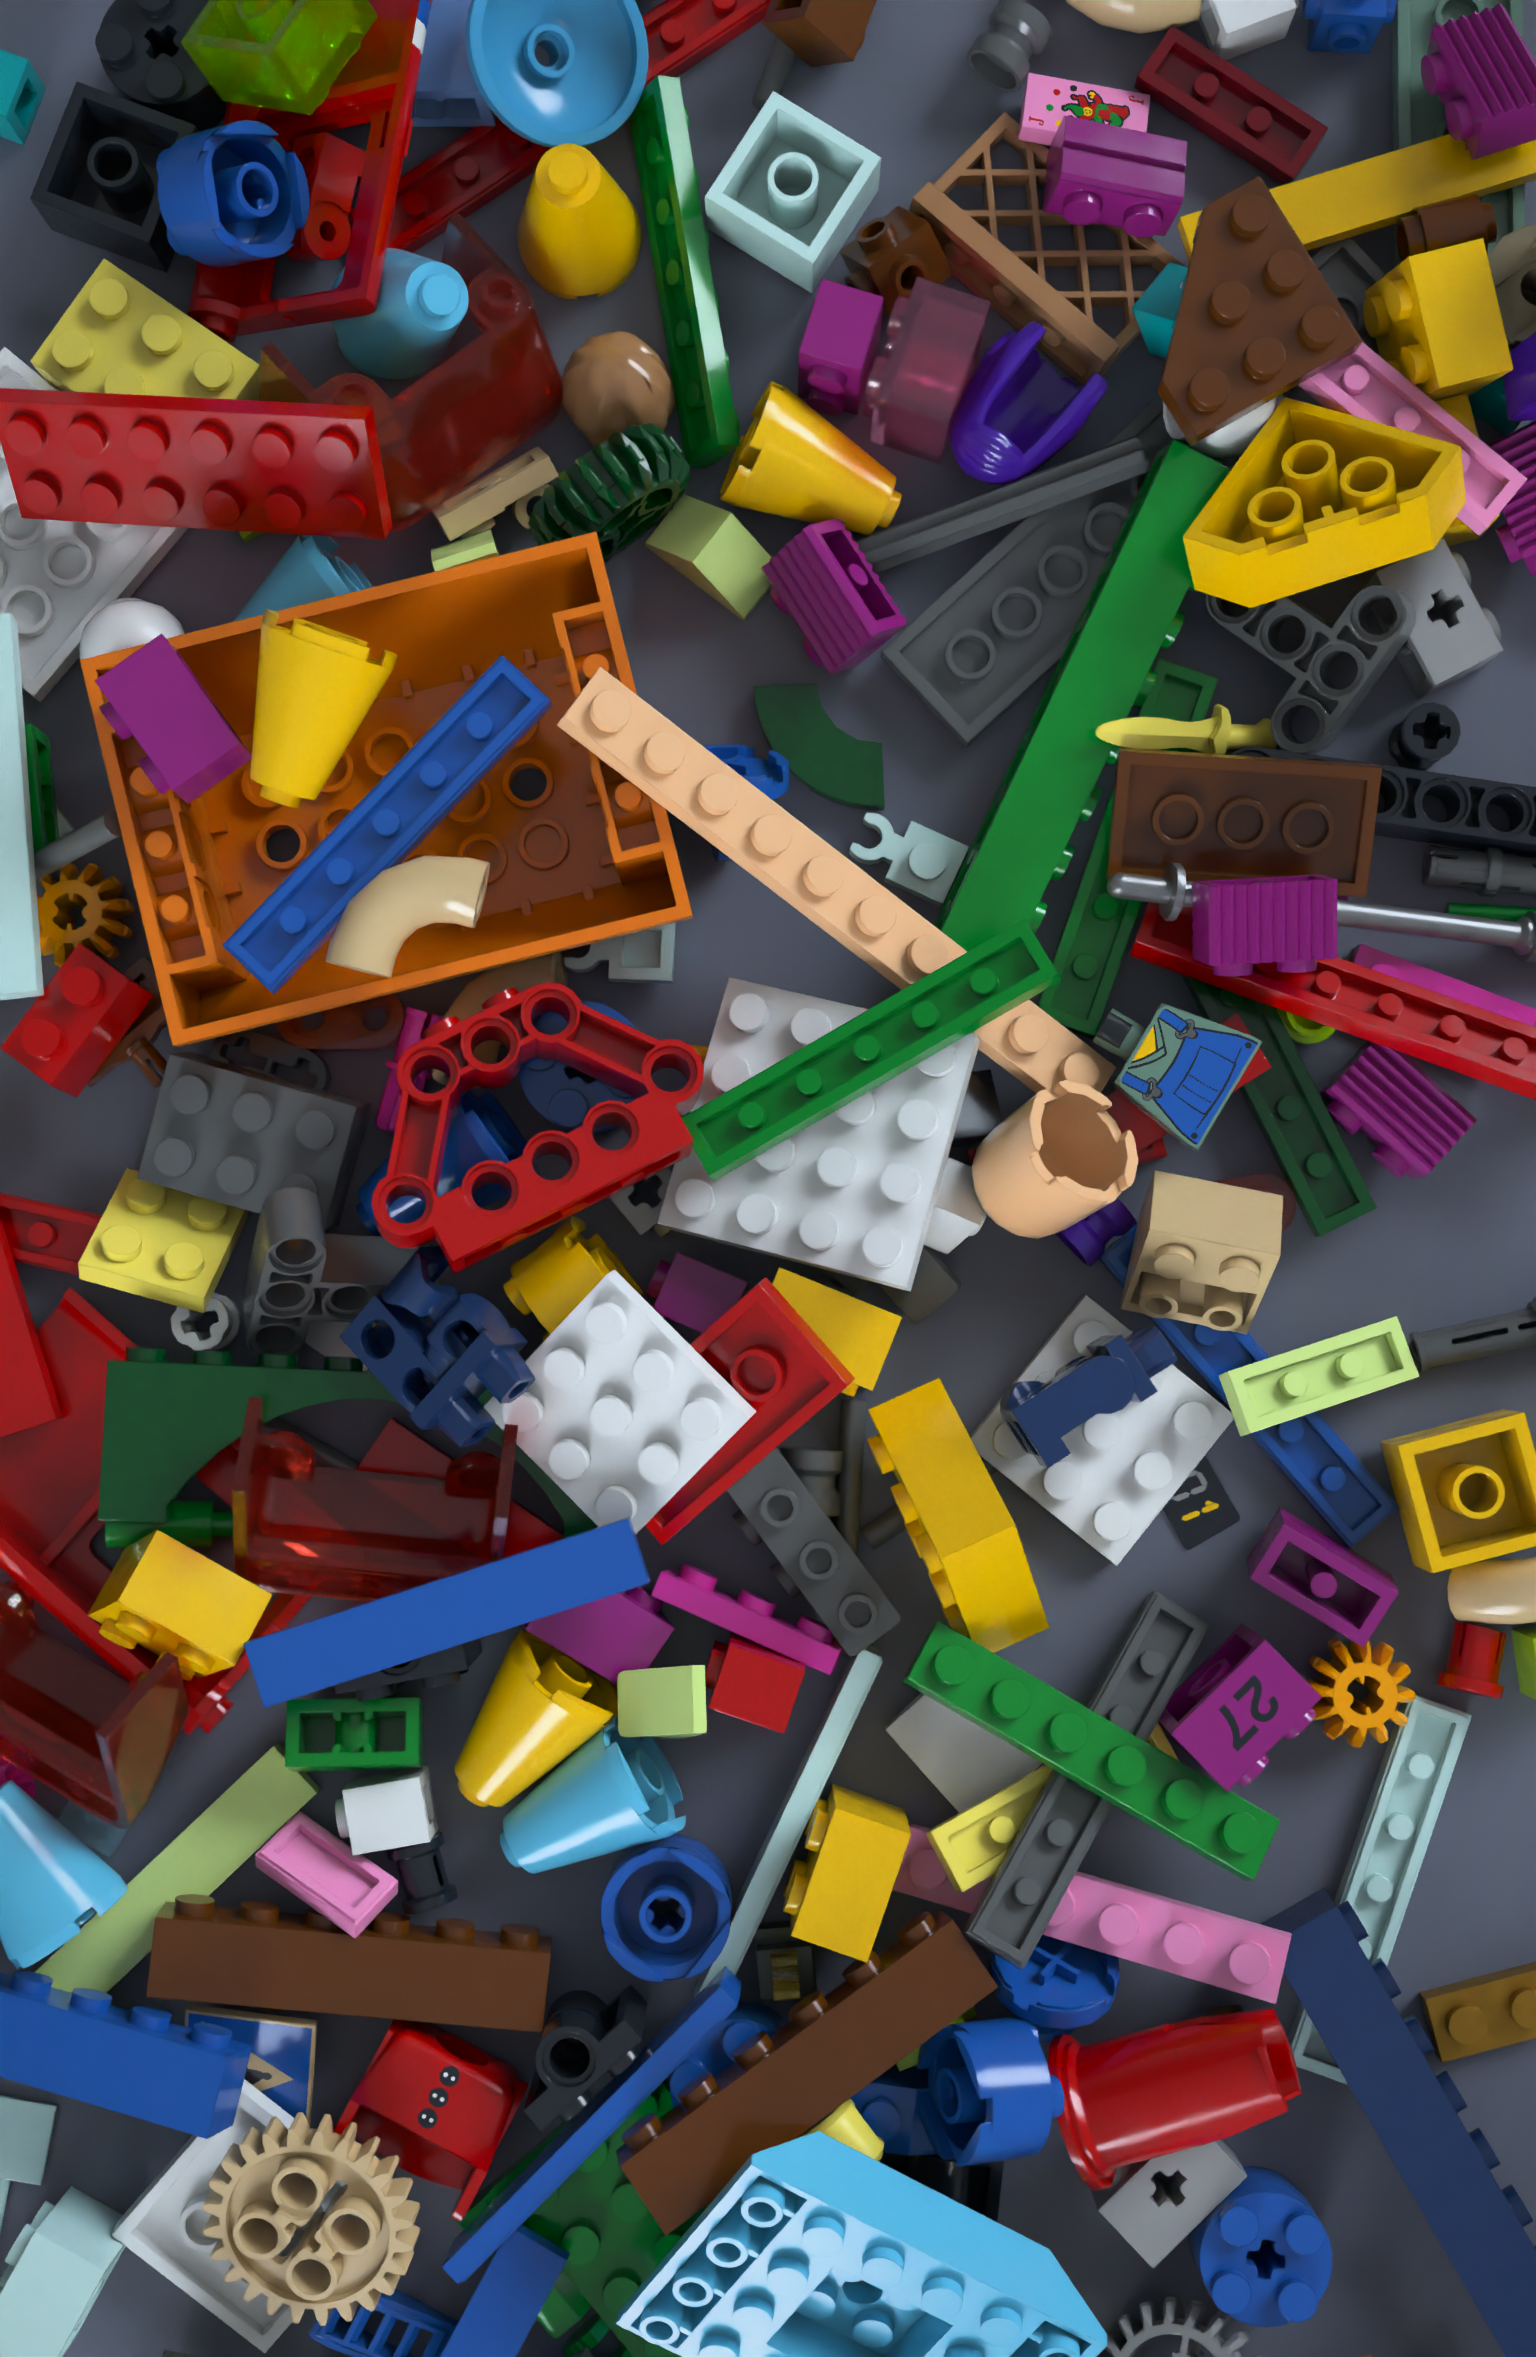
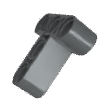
[1206,585,1416,753]
[242,1187,442,1358]

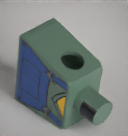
[1093,1003,1262,1151]

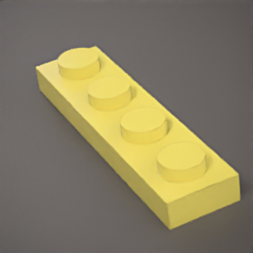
[925,1722,1179,1893]

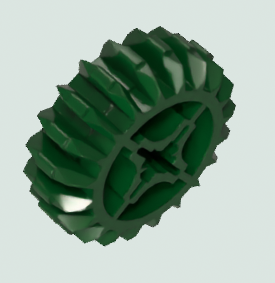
[528,423,691,563]

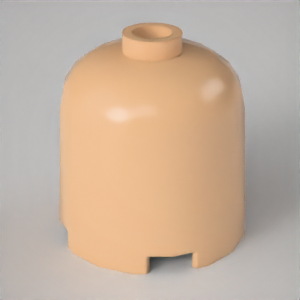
[972,1080,1138,1239]

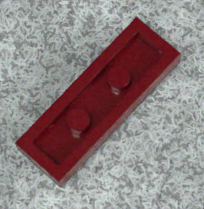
[1134,25,1328,185]

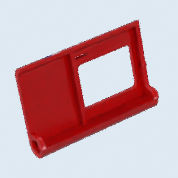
[188,0,432,343]
[0,1287,360,1735]

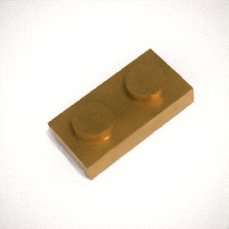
[1419,1962,1536,2063]

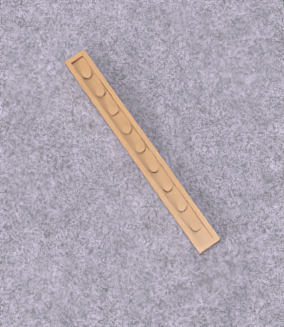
[557,667,1116,1093]

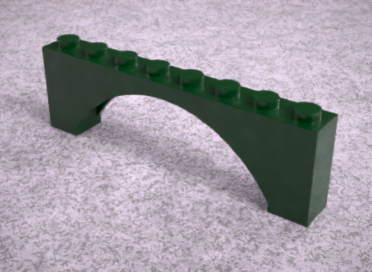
[98,1347,598,1538]

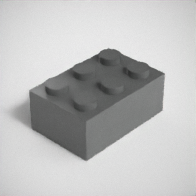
[137,1052,372,1231]

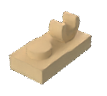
[429,446,559,541]

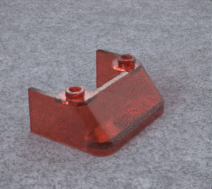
[258,212,563,531]
[232,1397,518,1602]
[0,1581,189,1830]

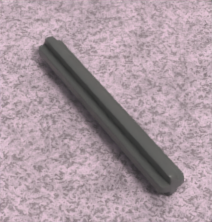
[855,436,1148,573]

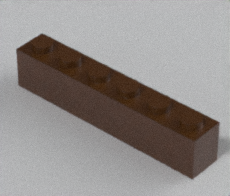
[146,1894,552,2033]
[616,1911,998,2235]

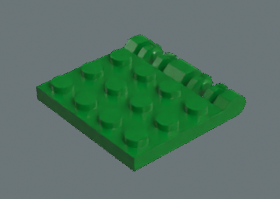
[455,2079,711,2357]

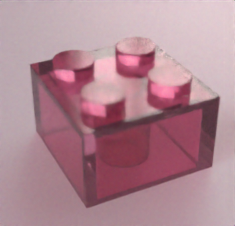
[863,277,991,465]

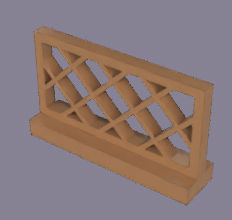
[909,112,1184,386]

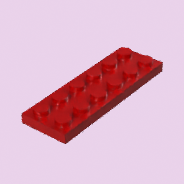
[0,388,393,540]

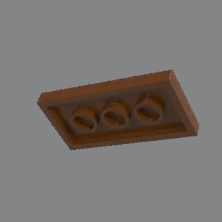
[1105,748,1382,897]

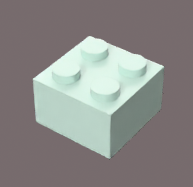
[705,91,881,293]
[0,2186,126,2357]

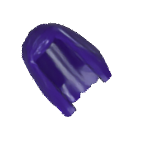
[950,322,1108,485]

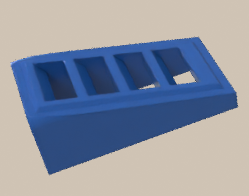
[308,2288,459,2357]

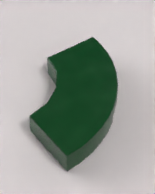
[753,684,885,810]

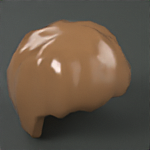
[561,331,675,446]

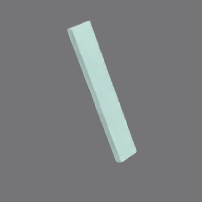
[0,613,44,1000]
[694,1645,883,1997]
[1288,1694,1472,2084]

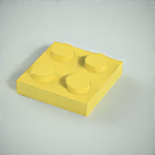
[78,1168,249,1313]

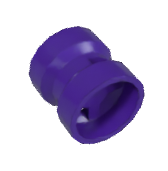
[1055,1198,1137,1267]

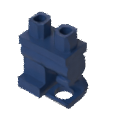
[339,1246,536,1447]
[1000,1326,1178,1468]

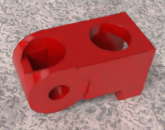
[285,132,366,263]

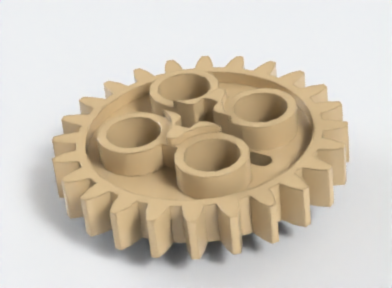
[202,2112,421,2326]

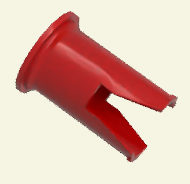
[1048,2008,1302,2191]

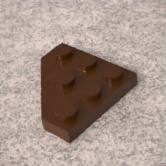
[1157,175,1363,446]

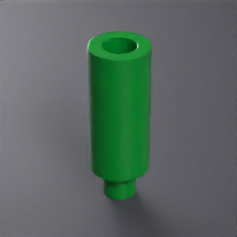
[105,1501,238,1548]

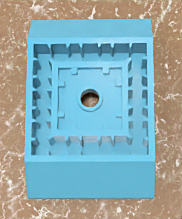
[616,2131,1107,2357]

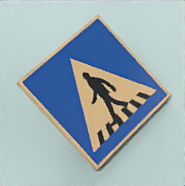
[185,2004,318,2127]

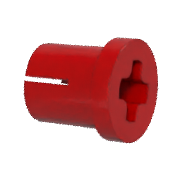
[1436,1622,1507,1699]

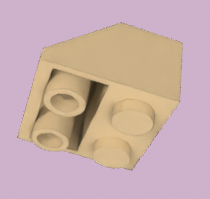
[1121,1170,1283,1334]

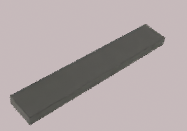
[962,1591,1210,1969]

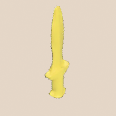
[1095,704,1277,754]

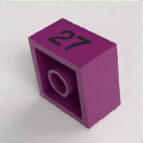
[1158,1624,1322,1792]

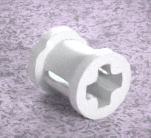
[171,1293,242,1350]

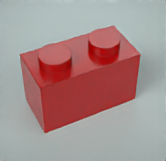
[0,943,154,1098]
[705,1631,805,1734]

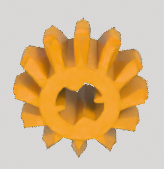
[37,863,134,967]
[1306,1638,1416,1748]

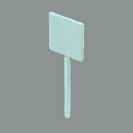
[0,2095,58,2232]

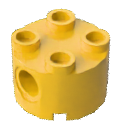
[503,1216,643,1341]

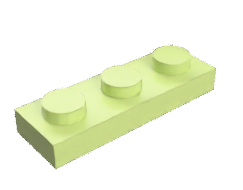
[1218,1316,1419,1437]

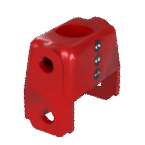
[333,2019,528,2223]

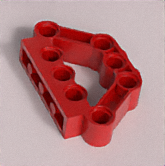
[371,982,704,1274]

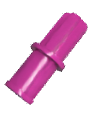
[374,1006,443,1133]

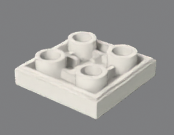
[884,1693,1042,1813]

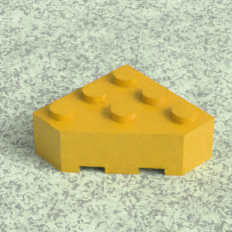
[1183,397,1466,608]
[867,1378,1050,1653]

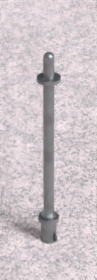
[1107,862,1536,963]

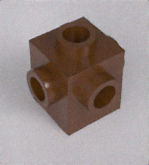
[839,206,953,320]

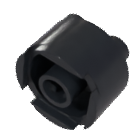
[95,0,236,132]

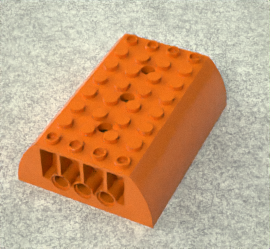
[80,532,693,1047]

